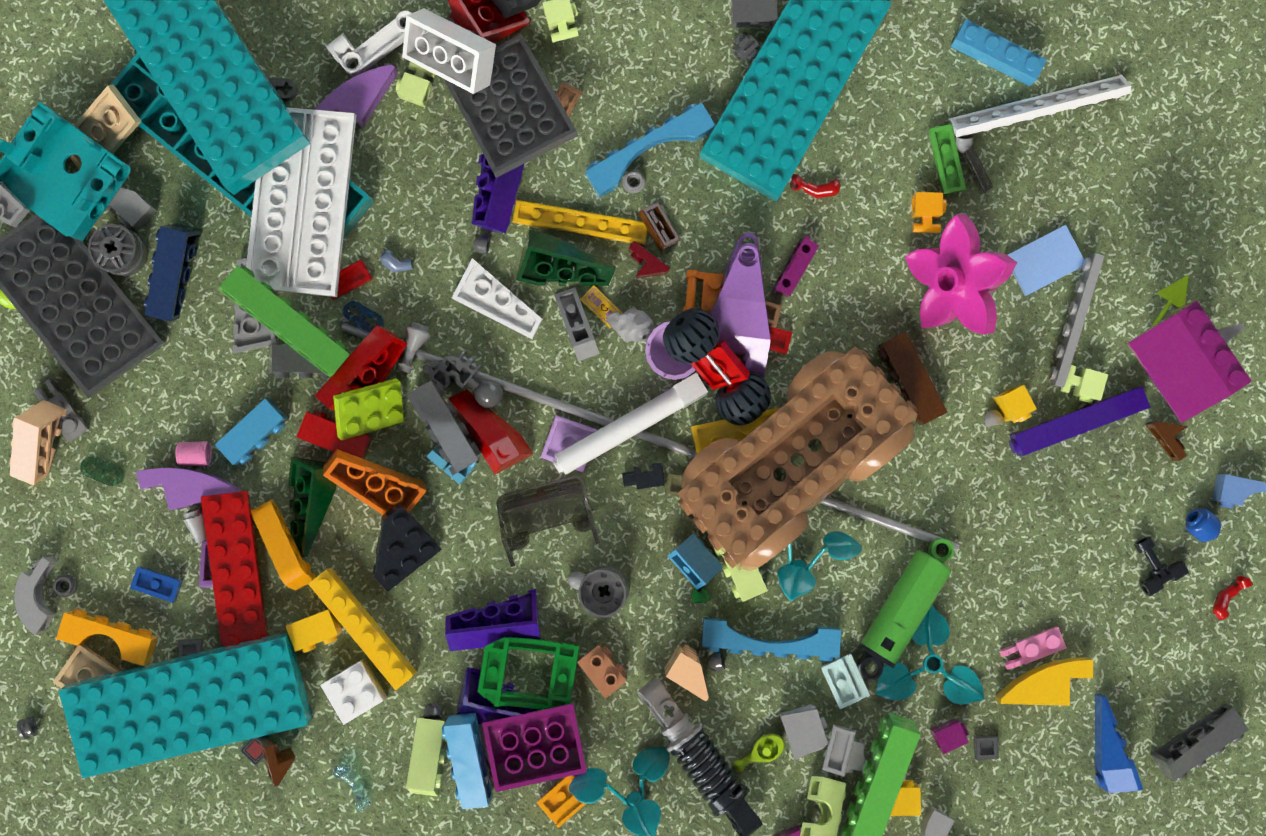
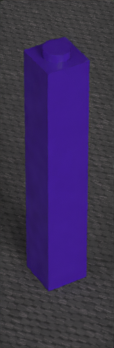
[1009,386,1151,456]

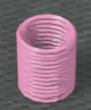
[175,441,212,466]

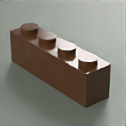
[878,332,948,425]

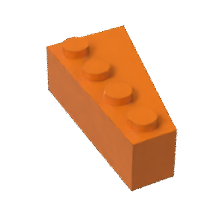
[323,449,427,515]

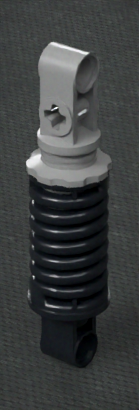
[637,677,763,836]

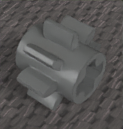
[732,33,760,63]

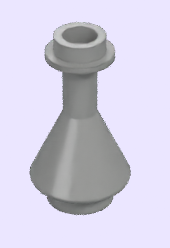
[397,322,431,374]

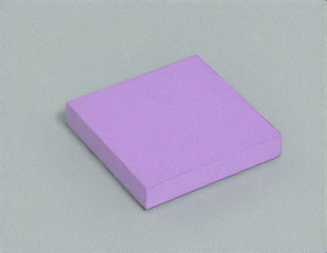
[541,415,597,472]

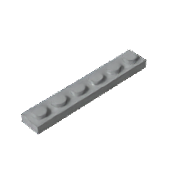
[1049,253,1104,387]

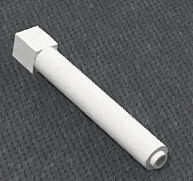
[553,372,708,475]

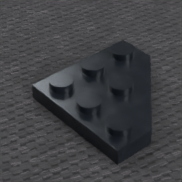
[373,502,442,591]

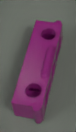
[772,236,819,297]

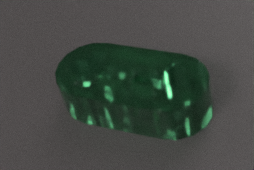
[80,457,125,486]

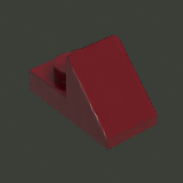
[629,241,670,279]

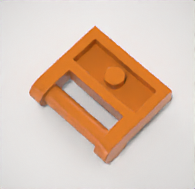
[683,270,724,313]

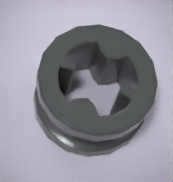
[17,716,38,740]

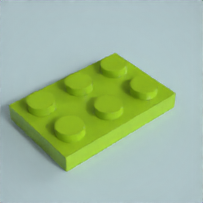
[333,378,404,441]

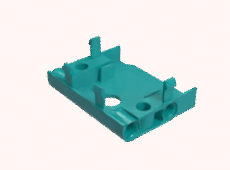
[0,102,131,241]

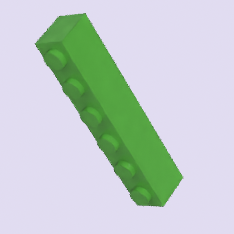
[218,265,350,378]

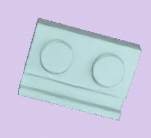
[820,653,870,709]

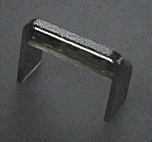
[496,475,600,567]

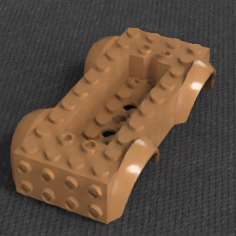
[678,346,918,571]

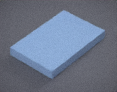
[1008,225,1084,296]

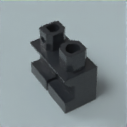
[622,463,665,489]

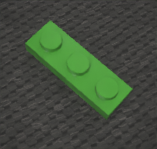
[928,124,966,196]

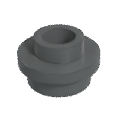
[53,574,77,597]

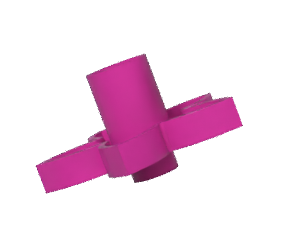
[905,214,1017,335]

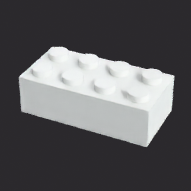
[402,8,496,94]

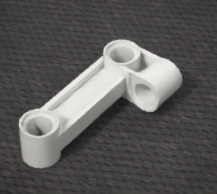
[325,11,411,77]

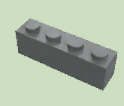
[407,380,481,476]
[1150,704,1249,781]

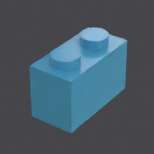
[667,533,723,590]

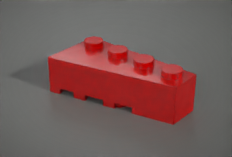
[315,325,408,411]

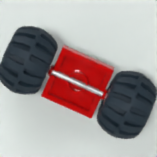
[663,308,771,426]

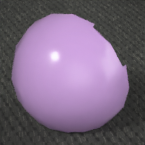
[645,321,696,380]

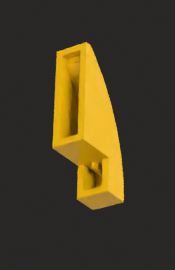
[995,657,1093,706]

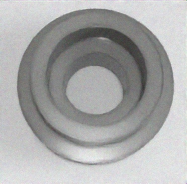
[622,171,645,194]

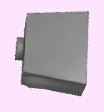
[779,704,828,760]

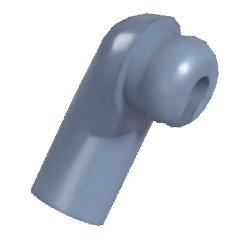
[380,250,413,272]

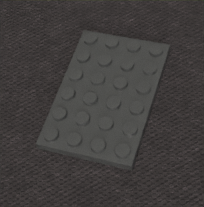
[443,34,578,178]

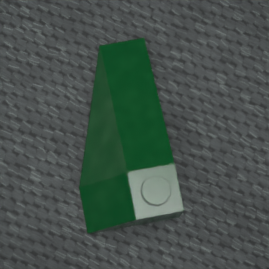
[516,230,616,286]
[289,457,336,557]

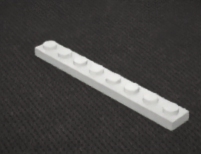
[949,75,1131,137]

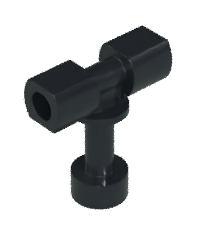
[1134,536,1189,596]

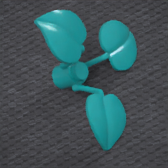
[777,531,862,602]
[875,605,984,704]
[569,747,670,836]

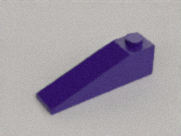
[456,667,540,725]

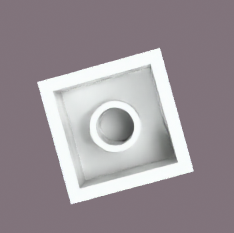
[320,658,387,725]

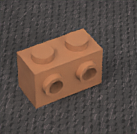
[577,643,628,698]

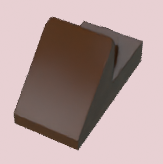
[1146,421,1188,461]
[258,735,295,787]

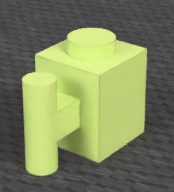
[543,0,579,43]
[396,61,436,107]
[1060,365,1108,404]

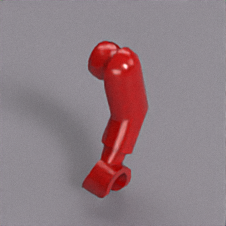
[790,174,841,199]
[1212,576,1253,620]

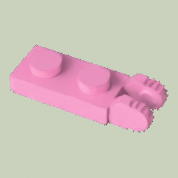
[999,626,1067,670]

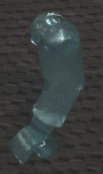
[333,764,371,812]

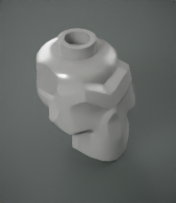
[606,308,654,342]

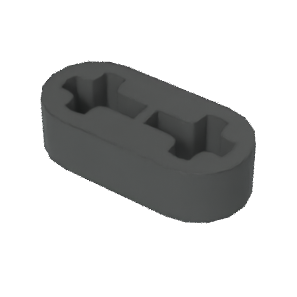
[267,77,298,101]

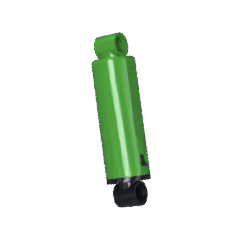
[857,538,954,680]

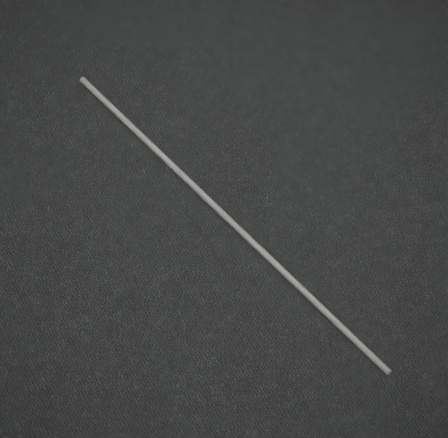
[341,323,960,552]

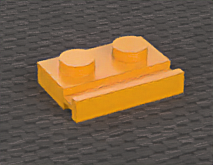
[537,775,586,828]

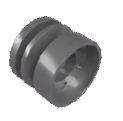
[88,224,148,277]
[578,566,629,617]

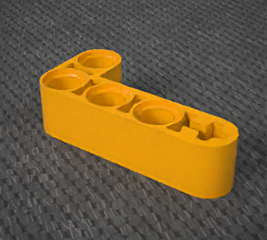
[251,499,316,591]

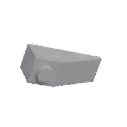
[554,287,600,362]

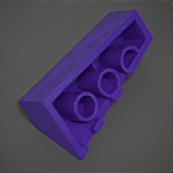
[472,154,525,233]
[445,589,541,651]

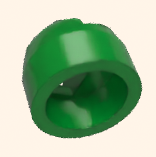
[691,587,710,604]

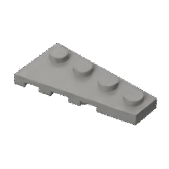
[232,258,279,354]

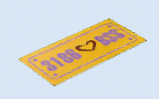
[580,285,623,328]

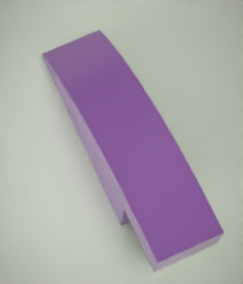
[315,65,398,129]
[136,468,241,510]

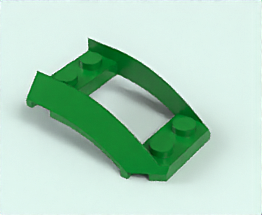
[478,637,579,710]

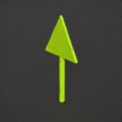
[1151,275,1189,327]

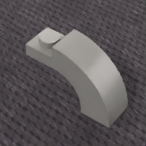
[14,556,58,635]

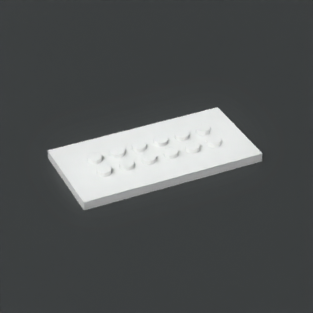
[246,107,357,297]

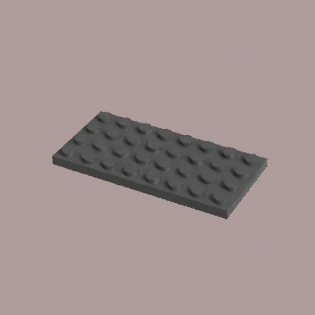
[0,214,165,399]

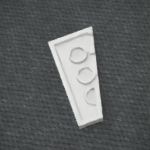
[452,258,543,340]

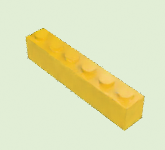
[309,568,417,690]

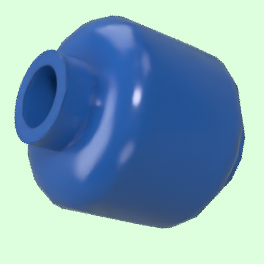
[1185,508,1222,542]

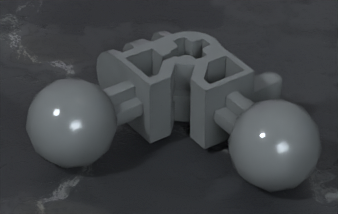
[411,349,503,409]

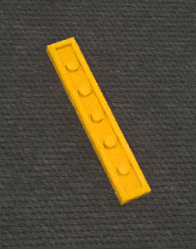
[512,200,648,246]

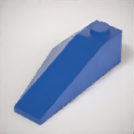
[1094,693,1143,793]

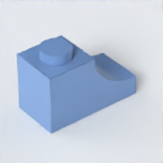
[1212,474,1266,509]

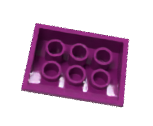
[1127,301,1252,423]
[482,703,587,792]

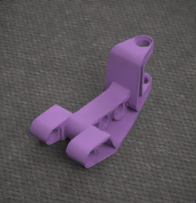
[710,232,771,378]

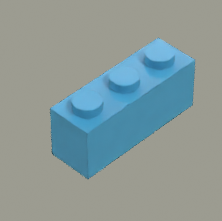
[215,398,289,465]

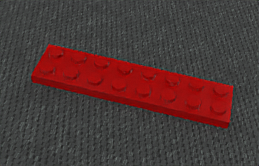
[201,490,268,647]

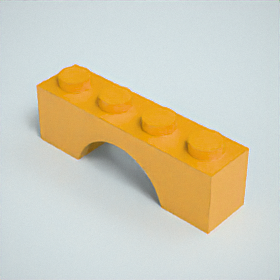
[56,608,158,666]

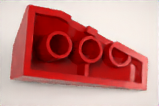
[447,389,533,475]

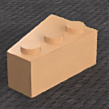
[10,400,67,485]

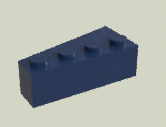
[144,223,203,322]

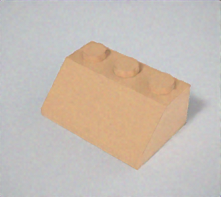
[664,644,709,701]

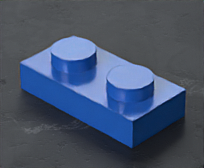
[130,566,183,603]

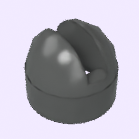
[473,235,490,254]
[707,652,725,671]
[424,702,442,720]

